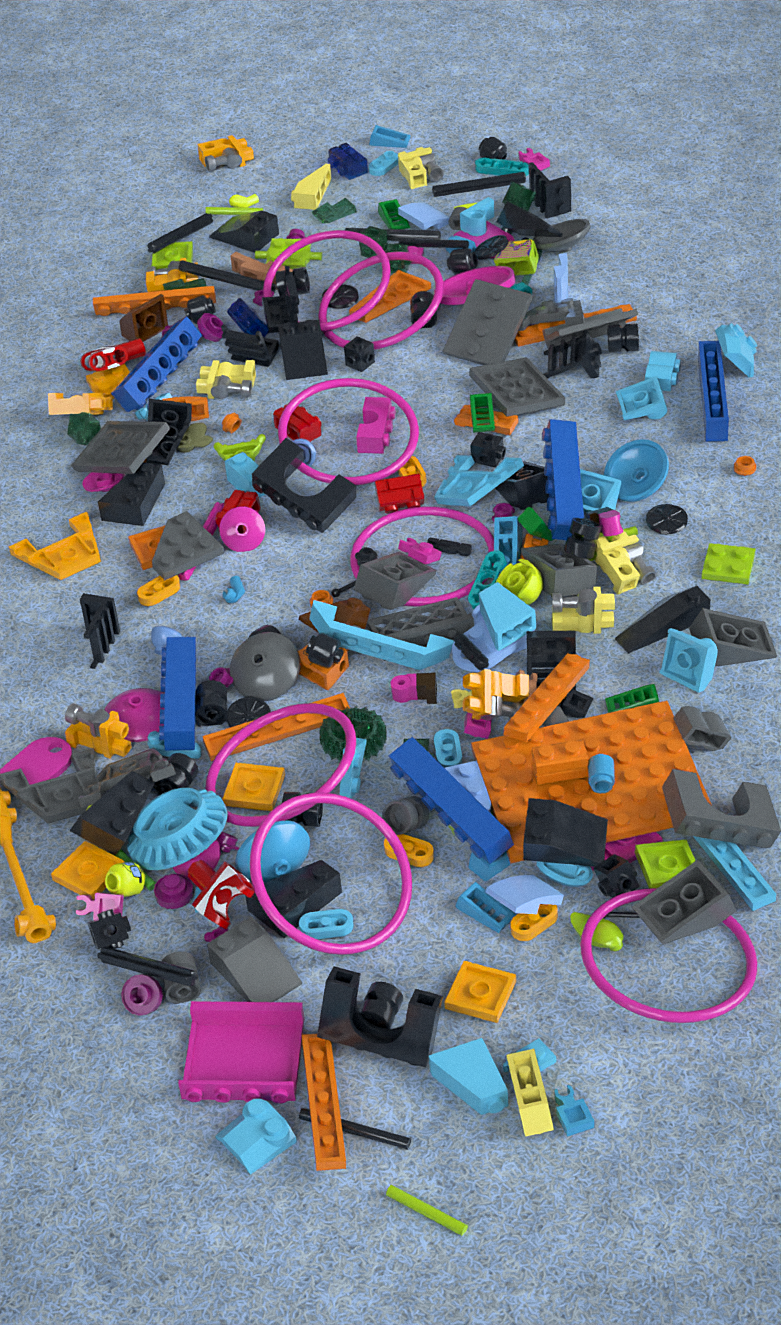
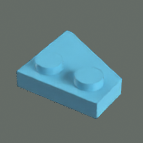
[340,738,366,799]

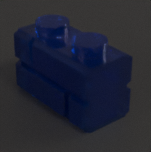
[327,143,368,180]
[227,298,268,337]

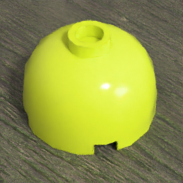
[496,559,543,605]

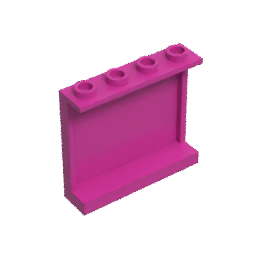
[178,1001,305,1104]

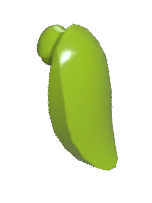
[570,912,624,952]

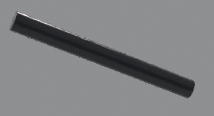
[398,239,469,248]
[299,1108,411,1150]

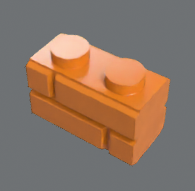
[532,740,588,785]

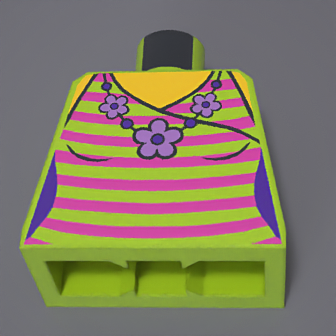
[494,237,539,276]

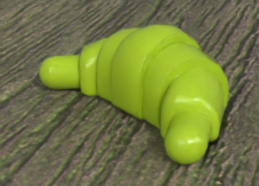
[213,434,266,461]

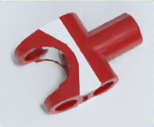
[80,338,146,371]
[187,860,255,930]

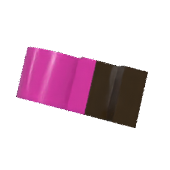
[586,507,623,536]
[390,672,437,704]

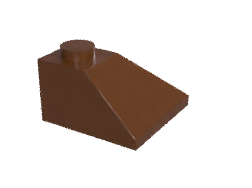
[119,294,168,342]
[298,598,371,633]

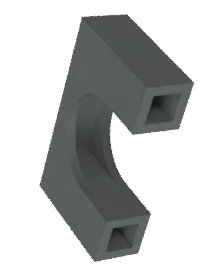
[662,769,781,848]

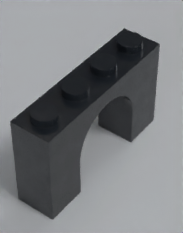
[252,438,357,533]
[317,966,443,1068]

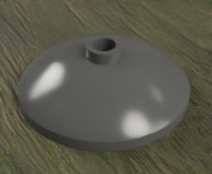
[532,219,591,253]
[230,632,301,701]

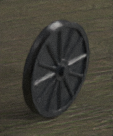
[474,235,508,260]
[322,284,359,309]
[646,504,688,534]
[227,697,271,727]

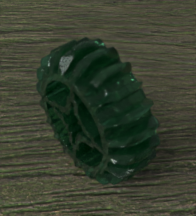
[319,705,387,763]

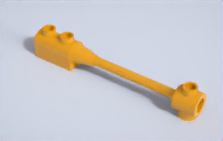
[0,788,56,943]

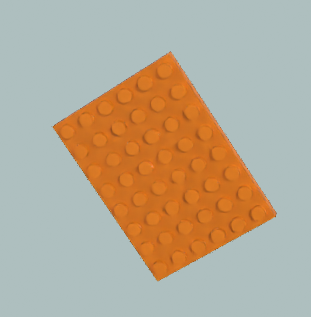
[471,701,712,864]

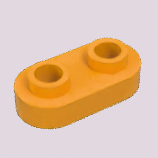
[397,456,426,487]
[137,575,180,606]
[384,834,434,867]
[510,904,558,941]

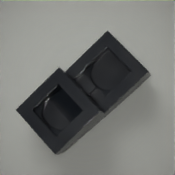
[558,689,594,718]

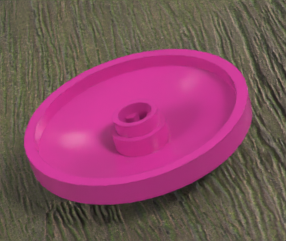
[434,266,516,305]

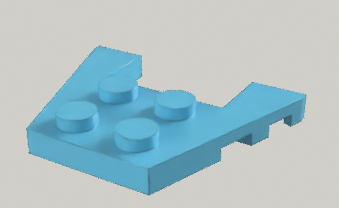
[434,455,524,507]

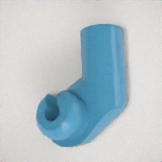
[222,576,245,603]

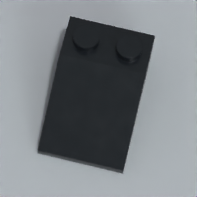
[209,210,279,253]
[278,319,328,380]
[495,461,549,510]
[523,798,608,867]

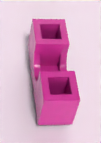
[356,397,396,454]

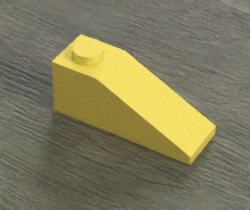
[291,163,331,210]
[506,1049,554,1137]

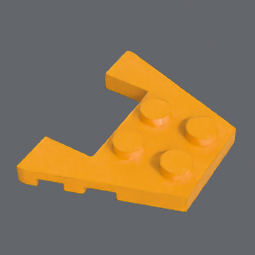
[9,512,101,580]

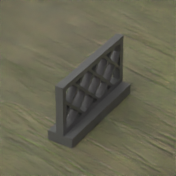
[542,308,638,349]
[367,597,474,661]

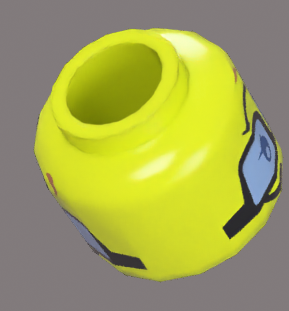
[105,862,145,898]

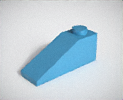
[494,516,523,565]

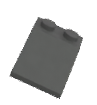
[521,543,597,598]
[354,551,437,610]
[689,608,777,666]
[632,860,737,945]
[207,916,302,1002]

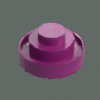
[197,313,223,342]
[154,874,194,909]
[121,974,163,1016]

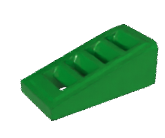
[378,199,410,230]
[470,393,495,433]
[517,507,555,541]
[605,684,659,713]

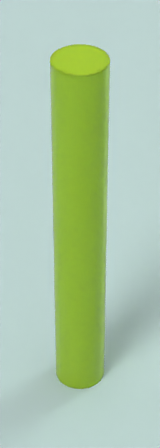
[205,207,263,215]
[386,1185,468,1236]

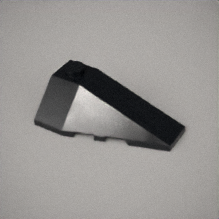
[496,201,563,237]
[145,398,192,465]
[615,586,711,654]

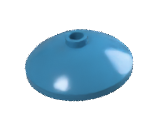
[604,439,669,502]
[235,821,310,885]

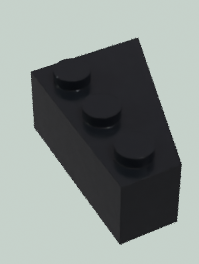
[98,463,165,526]
[70,771,154,856]
[245,860,342,938]

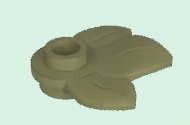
[177,423,213,453]

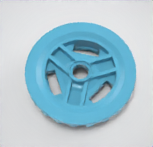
[127,788,228,870]

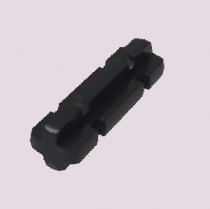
[427,537,472,556]
[454,634,489,671]

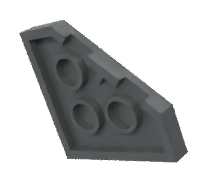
[152,511,224,580]

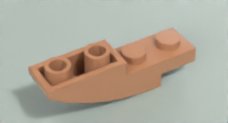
[230,252,293,290]

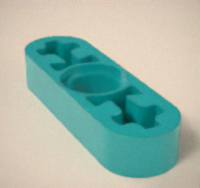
[475,158,529,176]
[468,551,507,609]

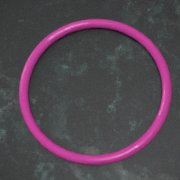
[263,230,390,331]
[318,252,444,350]
[278,378,419,485]
[350,507,494,607]
[205,703,356,827]
[250,793,412,955]
[580,888,757,1023]

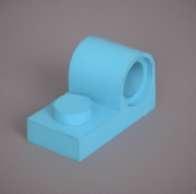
[460,197,495,236]

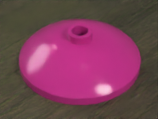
[104,688,164,742]

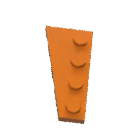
[349,270,431,323]

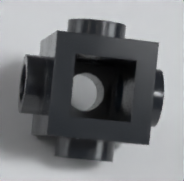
[344,336,375,372]
[470,432,506,468]
[593,854,640,898]
[87,909,131,949]

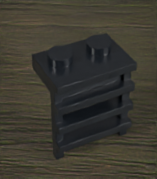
[529,162,571,219]
[262,266,300,333]
[221,324,280,367]
[543,330,602,378]
[80,593,120,669]
[526,631,576,690]

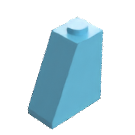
[479,582,536,651]
[429,1038,508,1115]

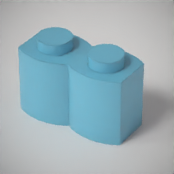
[645,351,681,391]

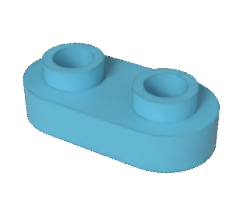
[369,151,398,176]
[434,729,463,768]
[299,909,354,939]

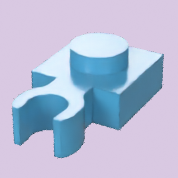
[554,1085,594,1137]

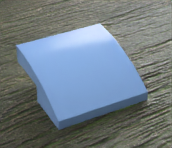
[398,202,450,230]
[554,253,568,303]
[486,875,564,914]

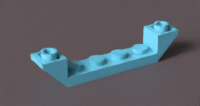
[309,600,454,670]

